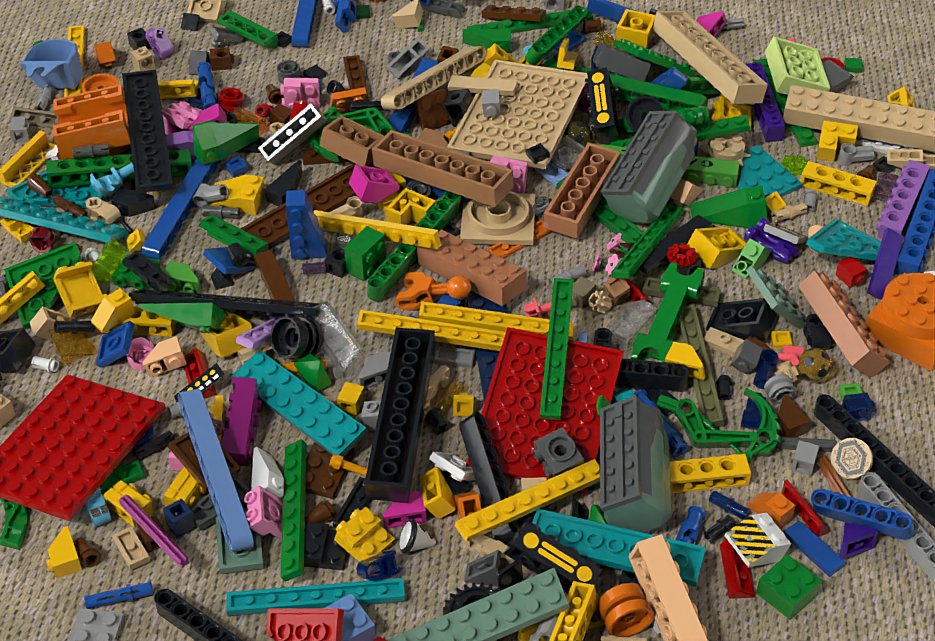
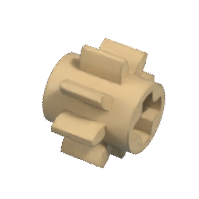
[589,290,612,314]
[774,361,800,382]

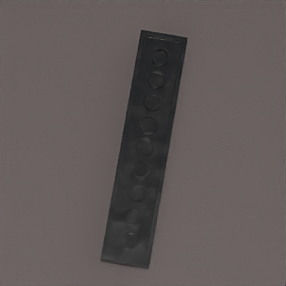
[122,70,173,194]
[129,289,325,318]

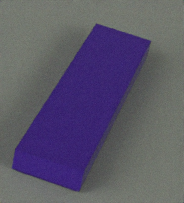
[867,228,904,300]

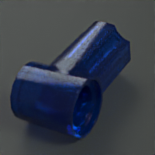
[753,349,778,389]
[741,392,766,431]

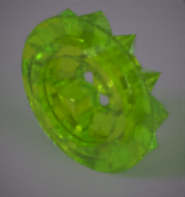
[781,154,808,175]

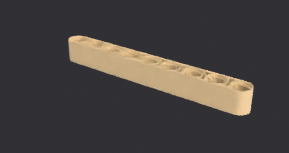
[381,46,486,110]

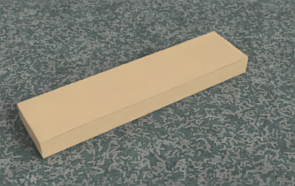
[448,75,518,96]

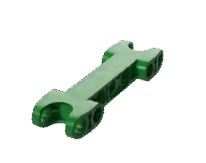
[631,262,705,362]

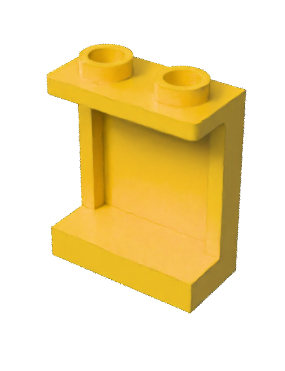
[53,261,107,318]

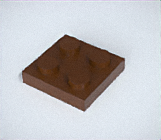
[414,88,451,131]

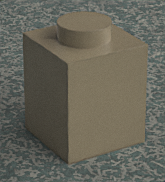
[571,276,596,309]

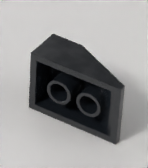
[706,298,776,341]
[0,328,36,373]

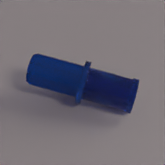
[709,491,751,520]

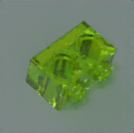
[92,239,128,283]

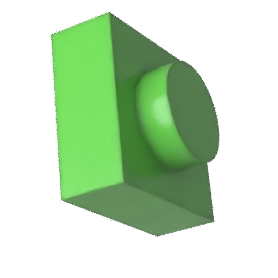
[838,383,864,405]

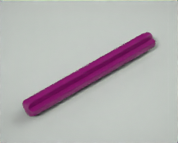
[119,495,189,568]

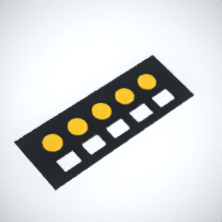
[174,363,225,402]

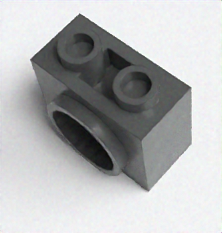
[532,427,584,478]

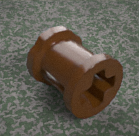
[583,18,601,34]

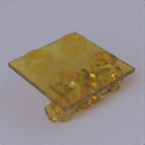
[49,329,98,365]

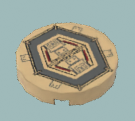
[831,438,873,480]

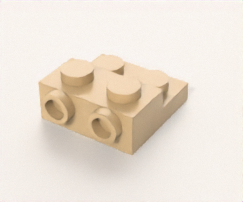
[187,0,226,23]

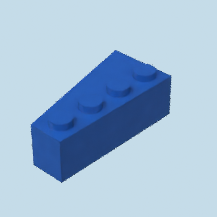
[286,190,328,260]

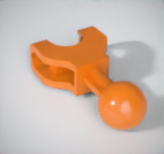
[395,272,471,310]

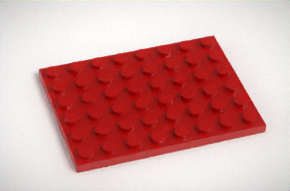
[466,327,624,495]
[0,374,166,521]

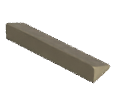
[9,106,59,129]

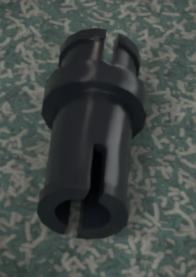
[703,515,736,544]

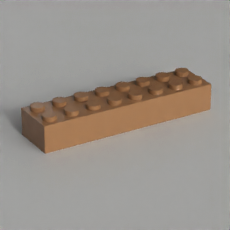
[372,130,514,207]

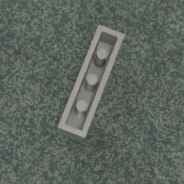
[258,103,328,165]

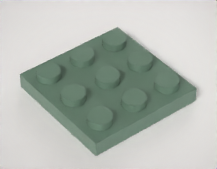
[746,265,806,329]

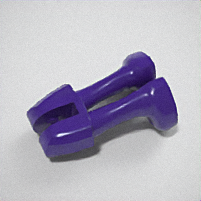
[744,217,799,264]

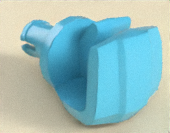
[90,162,134,197]

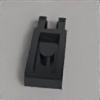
[122,250,171,292]

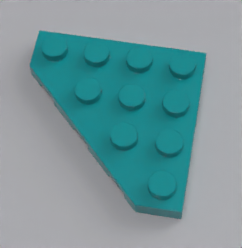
[738,145,803,198]
[6,171,107,208]
[806,218,900,261]

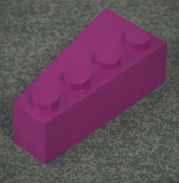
[222,377,263,466]

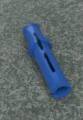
[84,581,154,609]

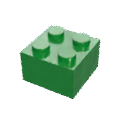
[344,226,386,281]
[756,554,822,620]

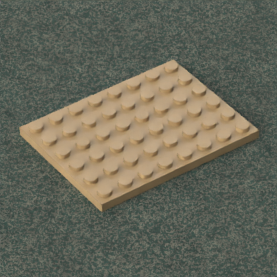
[447,60,588,169]

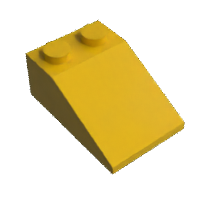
[207,175,265,215]
[687,226,746,269]
[198,311,252,358]

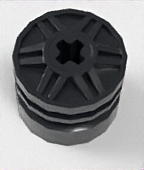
[270,317,323,358]

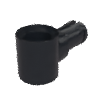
[226,243,256,267]

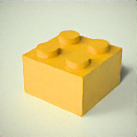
[616,9,656,48]

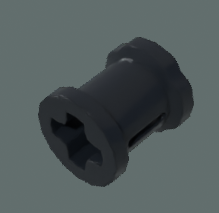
[425,408,450,435]

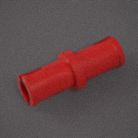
[255,104,274,118]

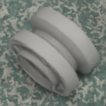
[764,374,796,405]

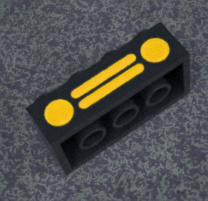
[585,67,621,145]
[503,522,602,594]

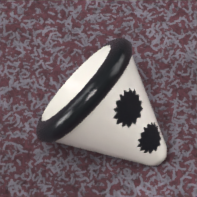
[399,518,436,554]

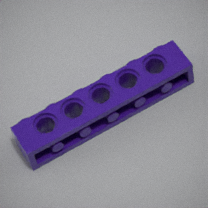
[745,62,785,142]

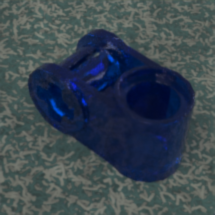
[356,549,401,581]

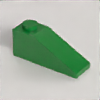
[463,29,511,53]

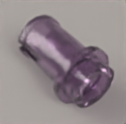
[302,261,325,276]

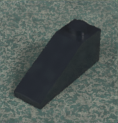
[265,160,303,207]

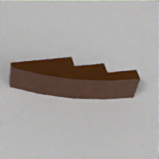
[253,250,295,315]

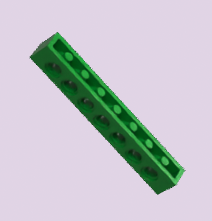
[46,149,192,188]

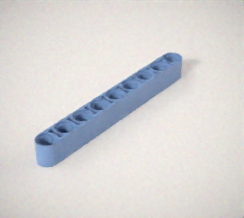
[178,389,253,553]

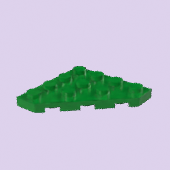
[613,38,695,77]
[4,242,82,329]

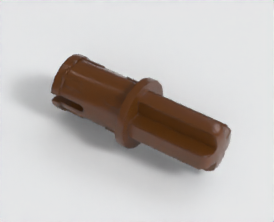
[52,195,87,217]

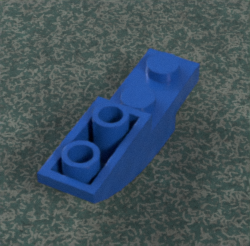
[334,0,357,33]

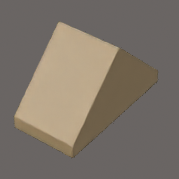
[392,0,423,28]

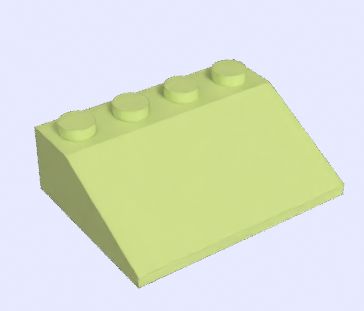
[765,36,831,95]

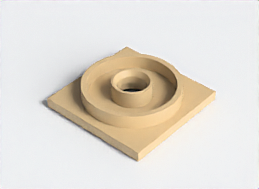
[460,191,535,245]

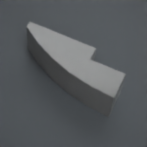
[386,37,430,79]

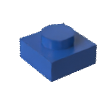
[224,156,249,177]

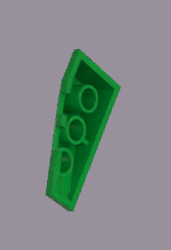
[192,121,259,165]
[690,186,767,229]
[139,303,226,333]

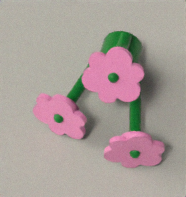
[592,233,640,277]

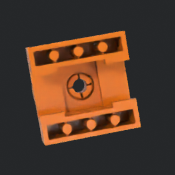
[53,84,131,160]
[866,273,935,371]

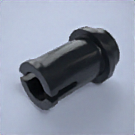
[716,375,732,400]

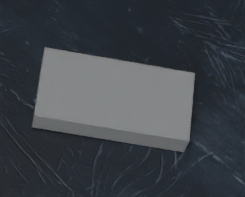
[434,346,475,368]

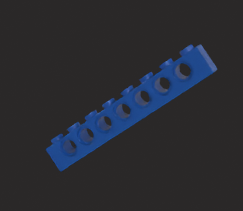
[894,169,935,275]

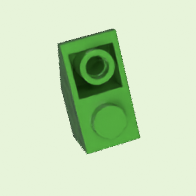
[731,238,772,279]
[163,261,200,293]

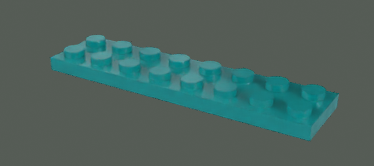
[0,196,128,243]
[231,350,368,457]
[532,509,706,587]

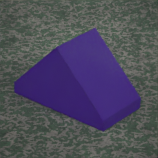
[839,522,878,559]

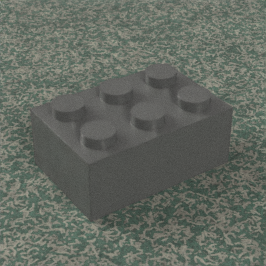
[593,42,651,81]

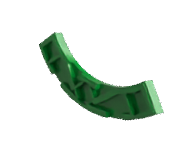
[0,498,28,550]

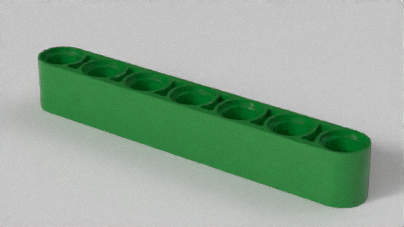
[525,5,587,65]

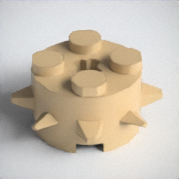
[702,134,750,167]

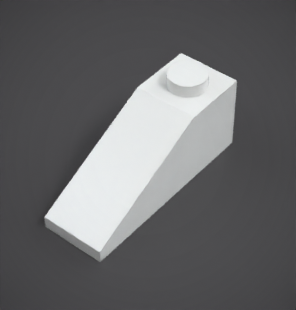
[251,447,284,498]

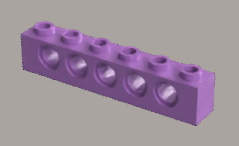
[876,160,930,238]

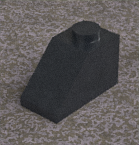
[111,187,156,217]

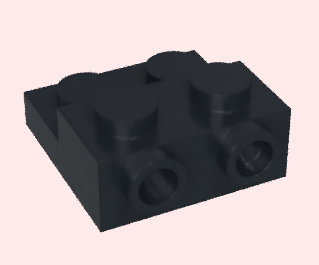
[304,522,347,571]

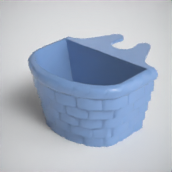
[20,39,83,88]

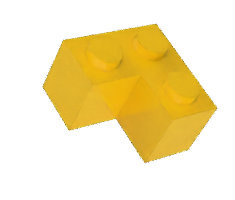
[817,120,858,162]
[386,188,436,225]

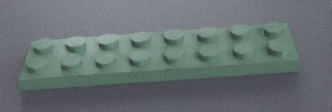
[389,568,570,641]

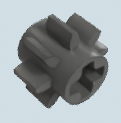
[533,196,552,219]

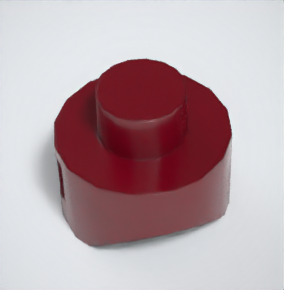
[28,227,55,253]

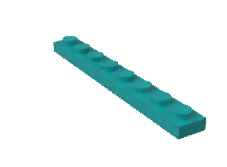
[226,578,405,616]

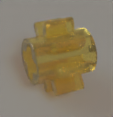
[593,30,614,48]

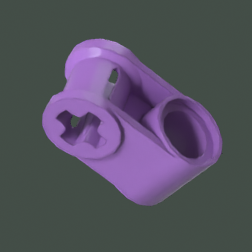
[146,27,175,60]

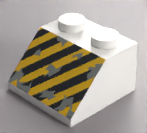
[724,513,791,567]

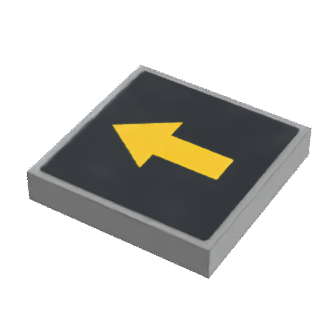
[763,223,808,244]

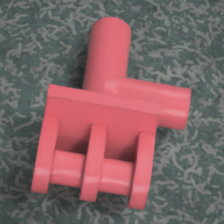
[524,297,551,318]
[777,345,804,366]

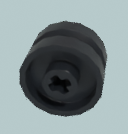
[625,96,664,132]

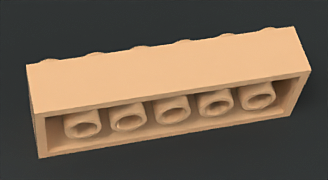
[628,534,708,641]

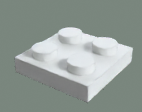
[429,452,476,482]

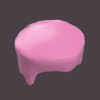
[126,337,154,370]

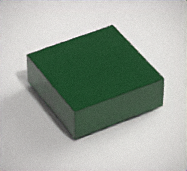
[356,5,370,19]

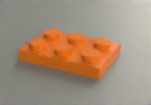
[328,87,367,114]

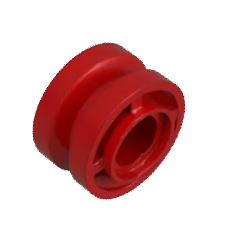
[219,88,243,112]

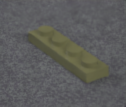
[642,276,721,307]

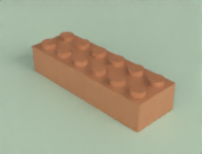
[544,142,621,239]
[417,230,527,306]
[798,270,890,377]

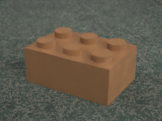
[320,115,384,166]

